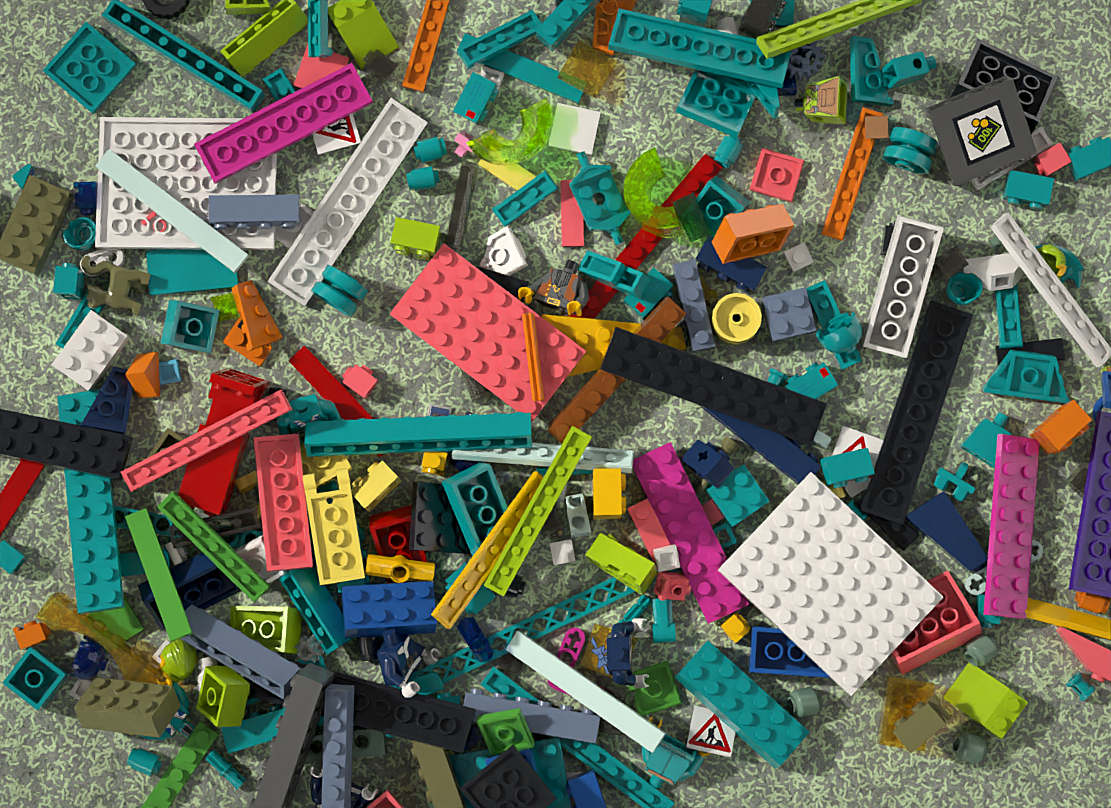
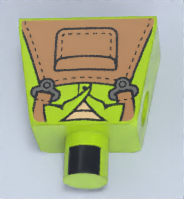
[794,76,847,124]

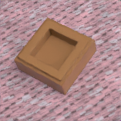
[865,116,888,139]

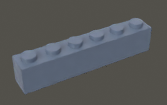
[181,604,300,699]
[322,684,354,808]
[463,689,600,743]

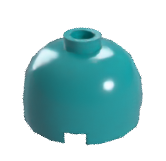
[816,312,862,354]

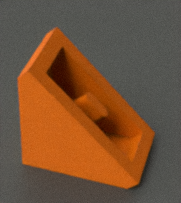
[125,352,160,398]

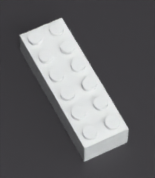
[861,215,944,358]

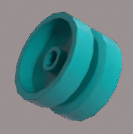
[882,127,939,174]
[310,264,369,318]

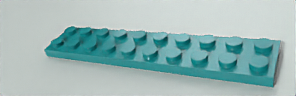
[57,389,125,615]

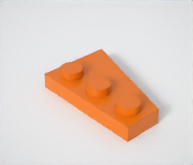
[593,0,637,56]
[232,280,283,352]

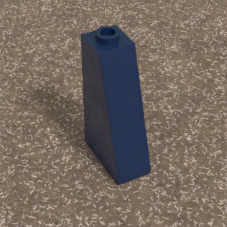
[905,491,988,573]

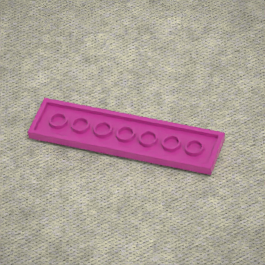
[194,63,373,184]
[983,434,1040,619]
[632,442,749,624]

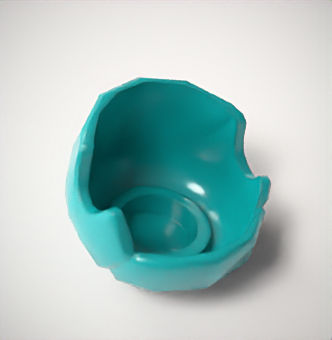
[63,217,96,251]
[946,272,983,306]

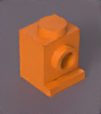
[13,620,51,650]

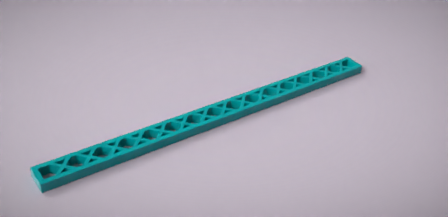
[410,522,737,684]

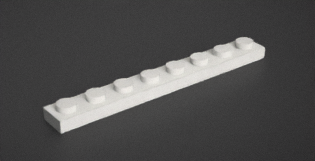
[990,212,1111,368]

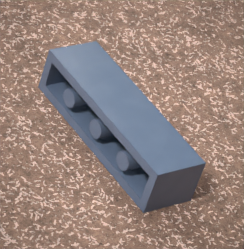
[209,194,301,230]
[672,260,715,354]

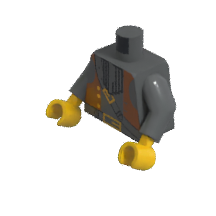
[518,260,590,316]

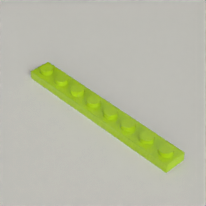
[756,0,922,59]
[484,426,592,597]

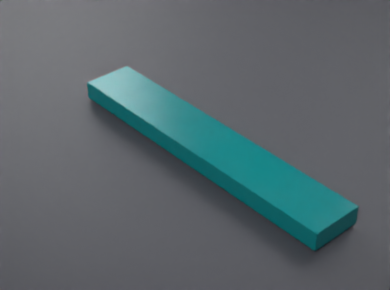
[456,33,587,104]

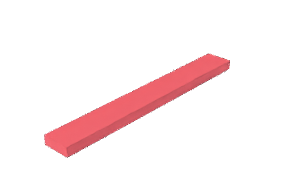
[121,389,292,492]

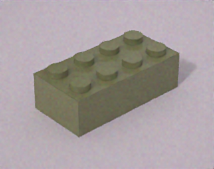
[0,175,75,277]
[74,677,181,738]

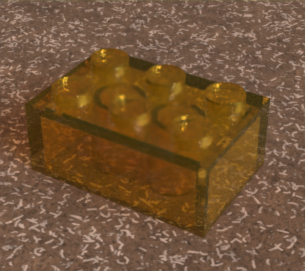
[877,676,935,751]

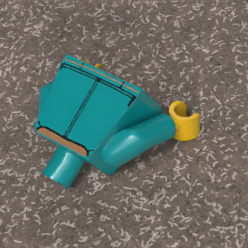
[641,716,711,789]

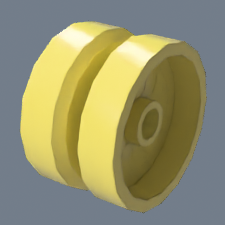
[711,293,762,345]

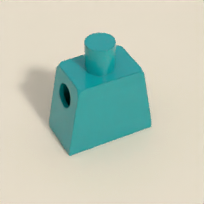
[881,51,937,90]
[960,412,1012,468]

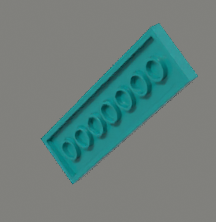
[608,9,792,88]

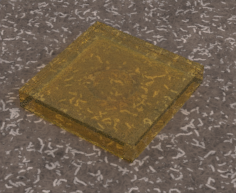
[557,41,617,98]

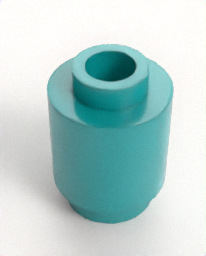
[714,135,744,168]
[413,137,447,163]
[406,166,440,191]
[127,748,162,777]

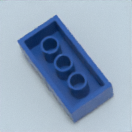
[342,581,437,638]
[748,627,830,678]

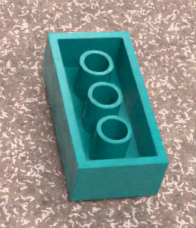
[442,463,508,557]

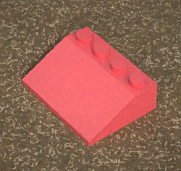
[890,570,982,675]

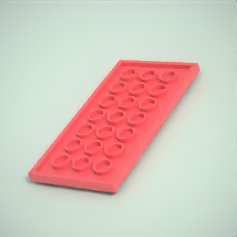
[390,243,586,422]

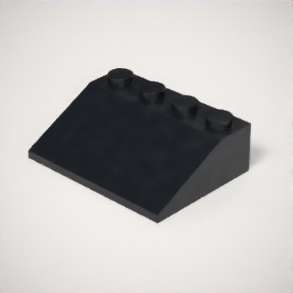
[950,39,1058,134]

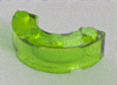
[466,97,553,166]
[623,147,684,238]

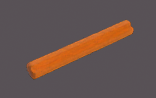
[522,313,544,402]

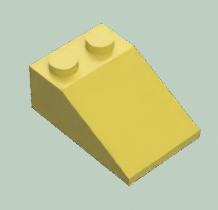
[351,461,402,512]

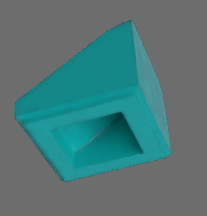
[12,163,35,190]

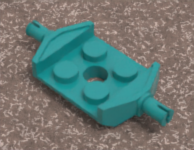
[569,151,631,245]

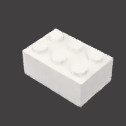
[51,310,130,391]

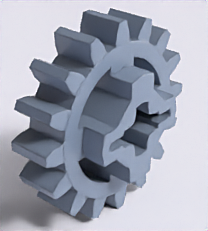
[786,40,825,81]

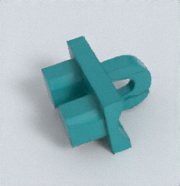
[933,462,976,502]

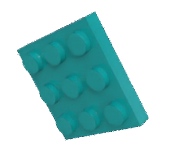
[42,22,137,115]
[675,69,756,138]

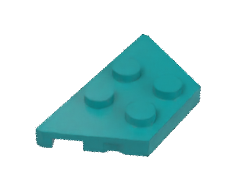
[983,350,1069,403]

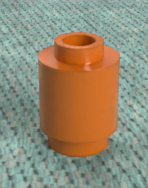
[1075,591,1111,614]

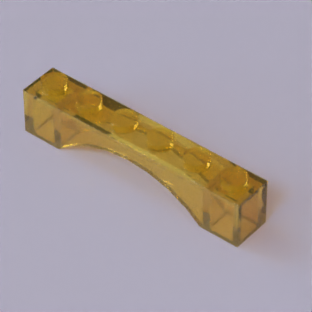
[35,592,163,684]

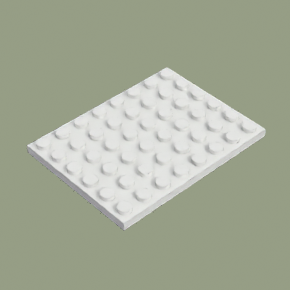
[95,117,277,250]
[718,472,943,696]

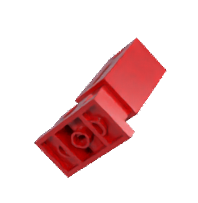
[178,368,270,517]

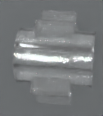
[294,634,324,664]

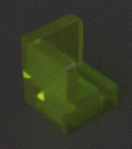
[210,293,239,322]

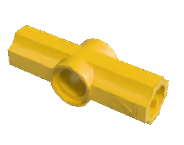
[365,554,435,583]

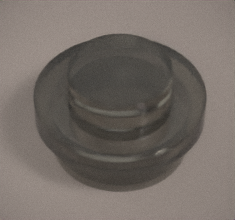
[499,652,522,675]

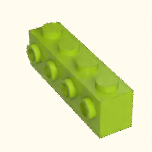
[220,0,308,77]

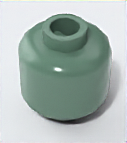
[964,633,998,666]
[787,687,823,719]
[952,732,988,764]

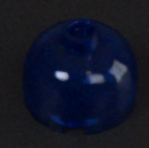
[68,633,109,680]

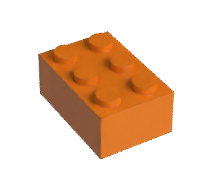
[712,204,794,264]
[1029,399,1092,455]

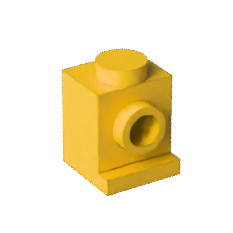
[421,451,448,477]
[720,612,751,643]

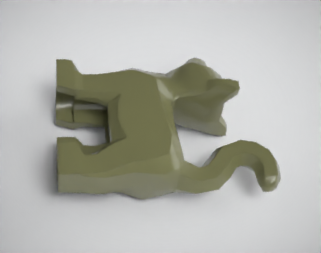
[81,255,151,316]

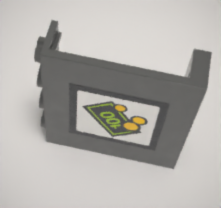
[924,76,1037,187]

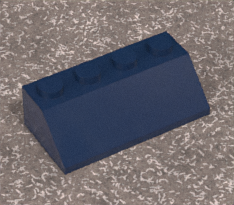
[138,552,242,631]

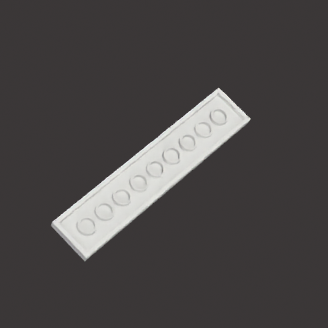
[267,98,428,307]

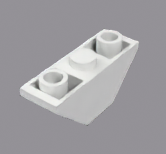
[963,253,1025,291]

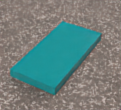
[146,249,239,296]

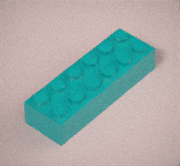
[674,641,810,769]

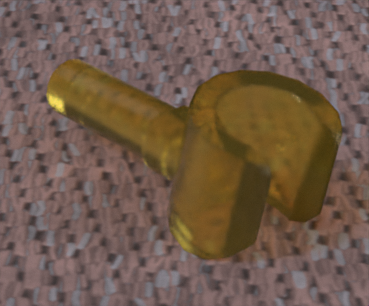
[699,275,718,307]

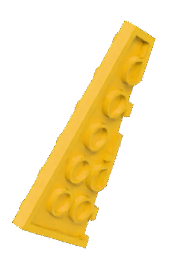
[541,314,686,377]

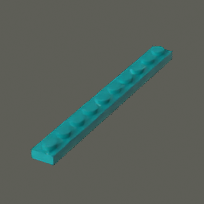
[480,666,675,808]

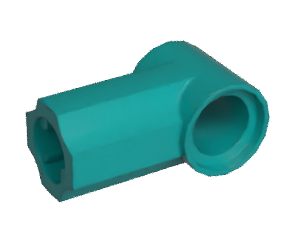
[652,599,676,643]

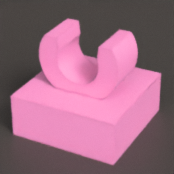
[454,131,482,158]

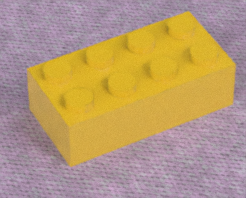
[592,468,626,520]

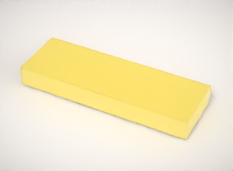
[478,146,536,191]

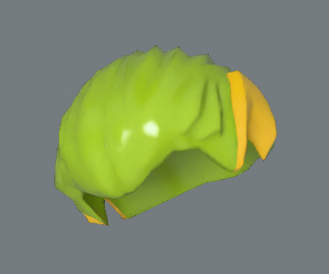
[1036,244,1067,280]
[160,639,198,683]

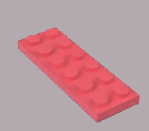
[253,434,313,572]

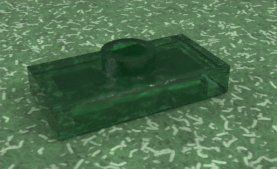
[672,192,712,243]

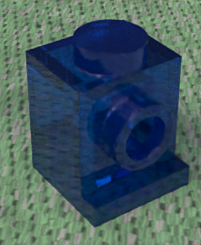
[73,181,98,216]

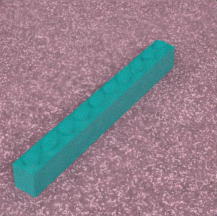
[305,412,532,457]

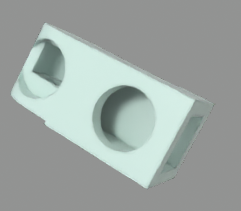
[565,493,591,538]

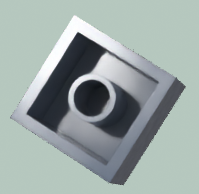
[760,287,816,344]

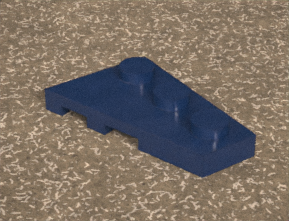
[80,366,133,435]

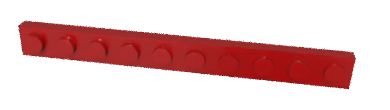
[568,153,722,319]

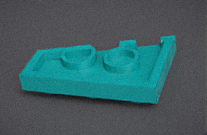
[849,36,894,107]

